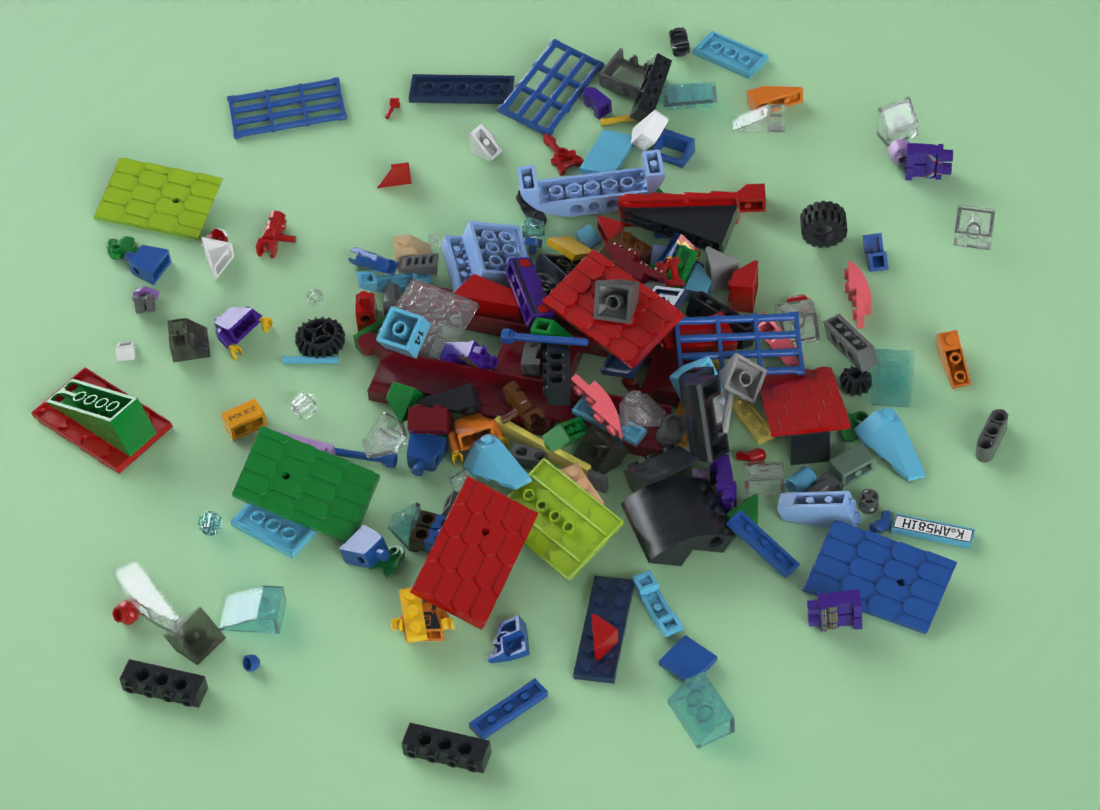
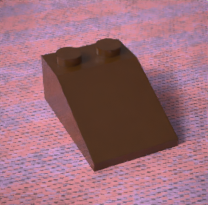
[598,231,653,270]

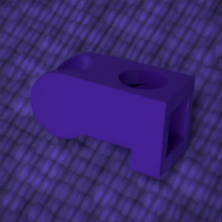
[583,87,612,120]

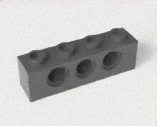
[823,314,879,372]

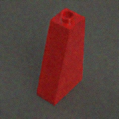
[453,274,523,321]
[657,312,738,354]

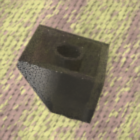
[573,424,630,475]
[163,607,226,665]

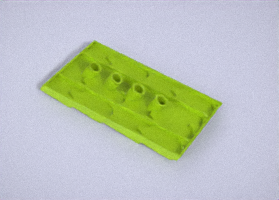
[93,158,223,240]
[507,458,625,582]

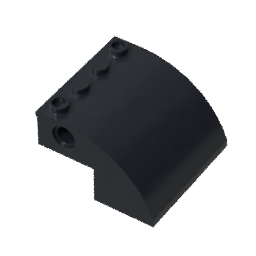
[679,367,730,463]
[621,477,736,566]

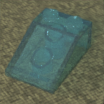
[871,349,915,407]
[220,586,287,634]

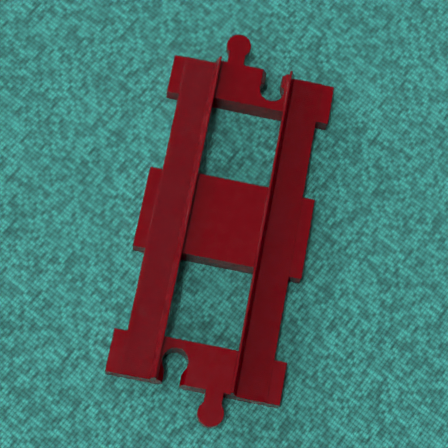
[357,283,697,457]

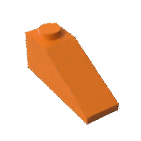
[747,86,803,117]

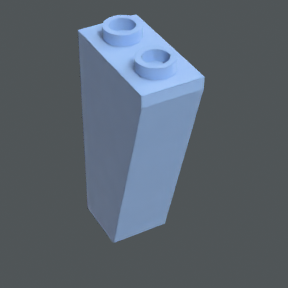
[777,491,861,528]

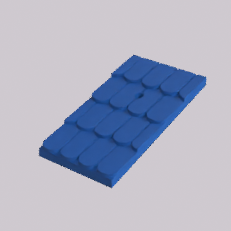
[802,520,957,634]

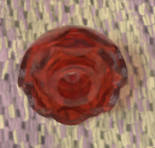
[621,378,641,394]

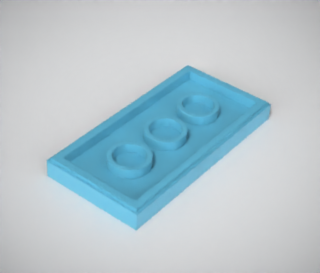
[693,31,769,79]
[580,129,634,174]
[230,503,317,559]

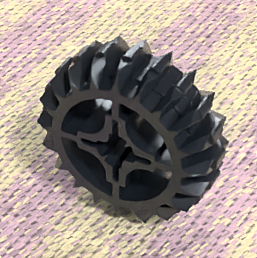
[295,316,345,359]

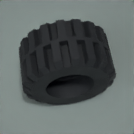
[800,201,848,248]

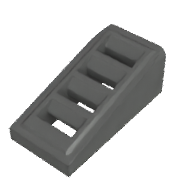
[401,253,439,275]

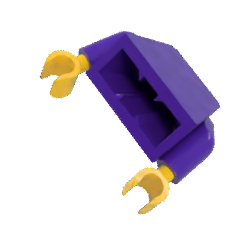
[214,306,273,360]

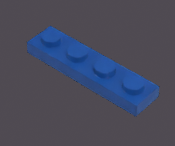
[726,510,800,579]
[469,678,548,739]

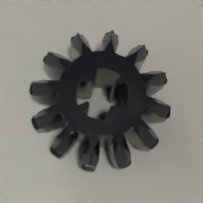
[669,27,690,57]
[840,365,872,397]

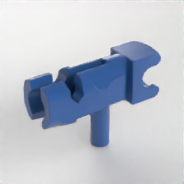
[348,247,398,275]

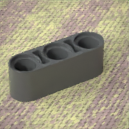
[975,409,1008,462]

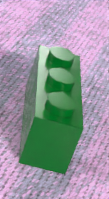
[542,416,591,453]

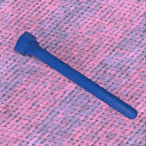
[501,328,589,346]
[335,448,398,469]

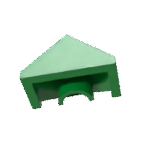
[385,382,427,423]

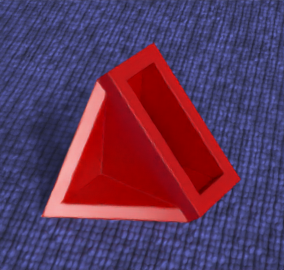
[377,162,412,188]

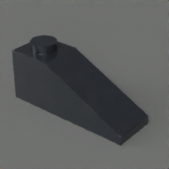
[418,383,482,416]

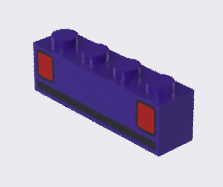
[505,257,553,328]

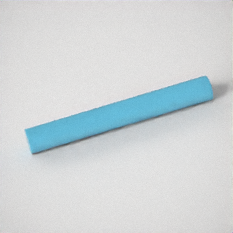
[282,356,339,364]

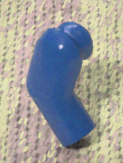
[869,510,891,533]

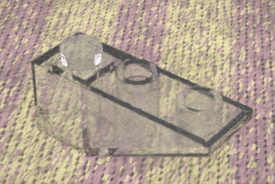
[732,105,785,132]

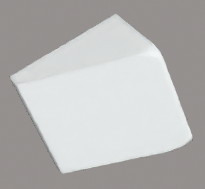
[115,341,136,361]

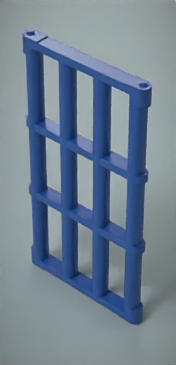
[497,39,605,136]
[227,77,347,139]
[674,311,805,375]

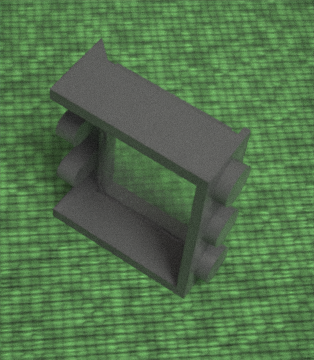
[599,48,650,100]

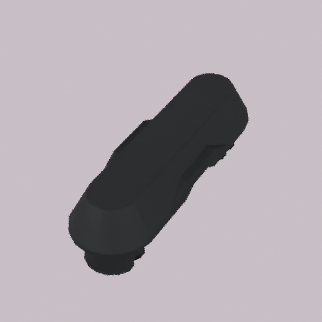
[516,190,547,229]

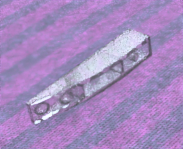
[114,561,183,636]

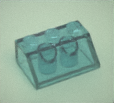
[662,81,717,110]
[667,671,735,749]

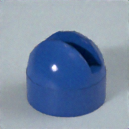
[243,654,260,672]

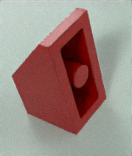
[737,183,766,213]

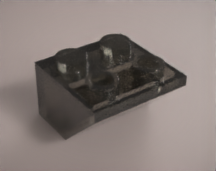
[168,318,210,363]

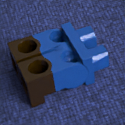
[409,510,447,553]

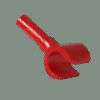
[385,98,401,119]

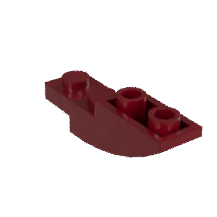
[605,242,669,285]

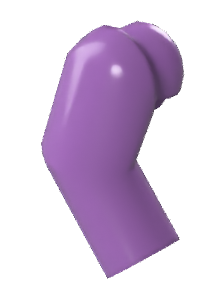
[132,286,160,301]

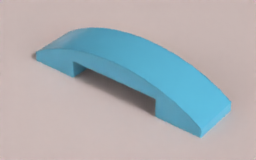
[357,271,432,293]
[632,570,684,637]

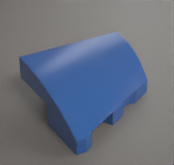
[487,615,530,663]

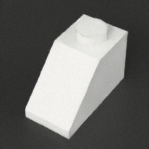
[631,110,669,151]

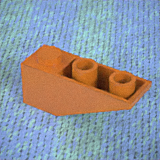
[935,330,971,389]

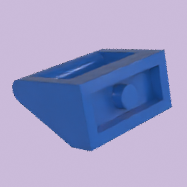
[653,128,695,168]

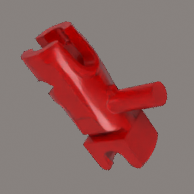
[256,211,296,259]

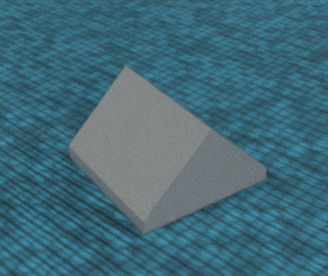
[705,246,739,292]
[719,353,767,405]

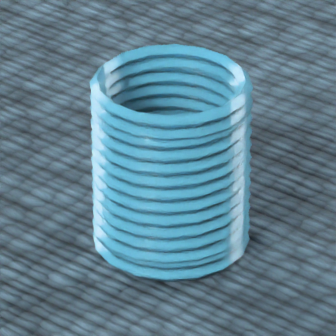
[785,466,817,492]

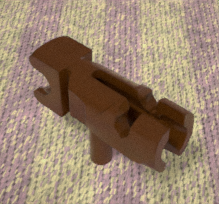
[500,381,546,432]

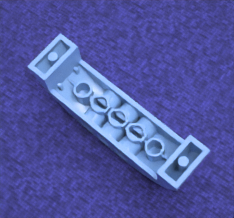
[517,149,665,217]

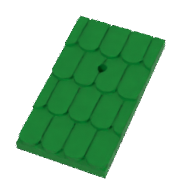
[232,426,380,543]

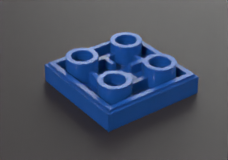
[659,635,717,687]

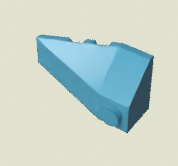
[853,407,926,481]
[463,433,532,490]

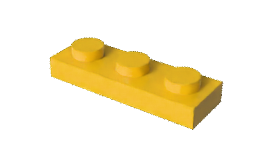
[399,587,428,643]

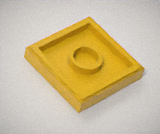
[546,236,592,261]

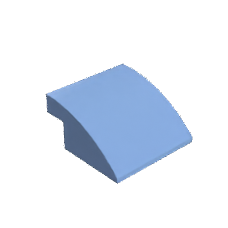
[441,221,528,293]

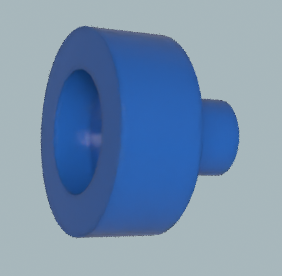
[524,237,543,254]

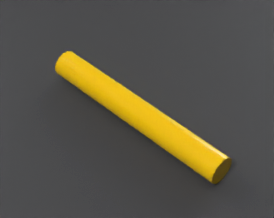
[600,114,636,126]

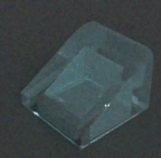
[522,217,545,238]

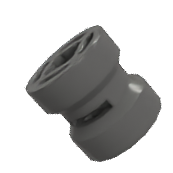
[134,293,155,314]

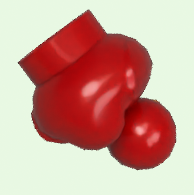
[112,600,140,625]

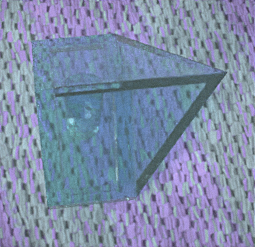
[387,502,421,551]

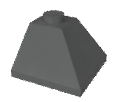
[593,279,639,324]

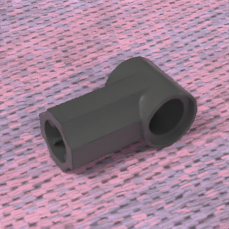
[383,283,403,316]
[803,471,844,492]

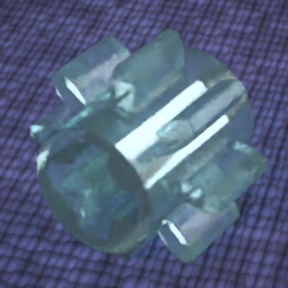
[198,511,223,536]

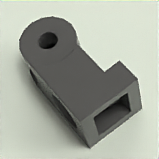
[521,342,542,377]
[511,442,548,470]

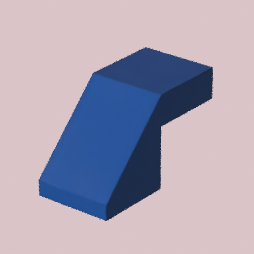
[862,233,889,272]

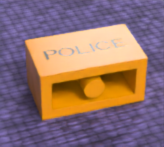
[221,398,267,441]

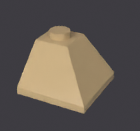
[392,234,432,274]

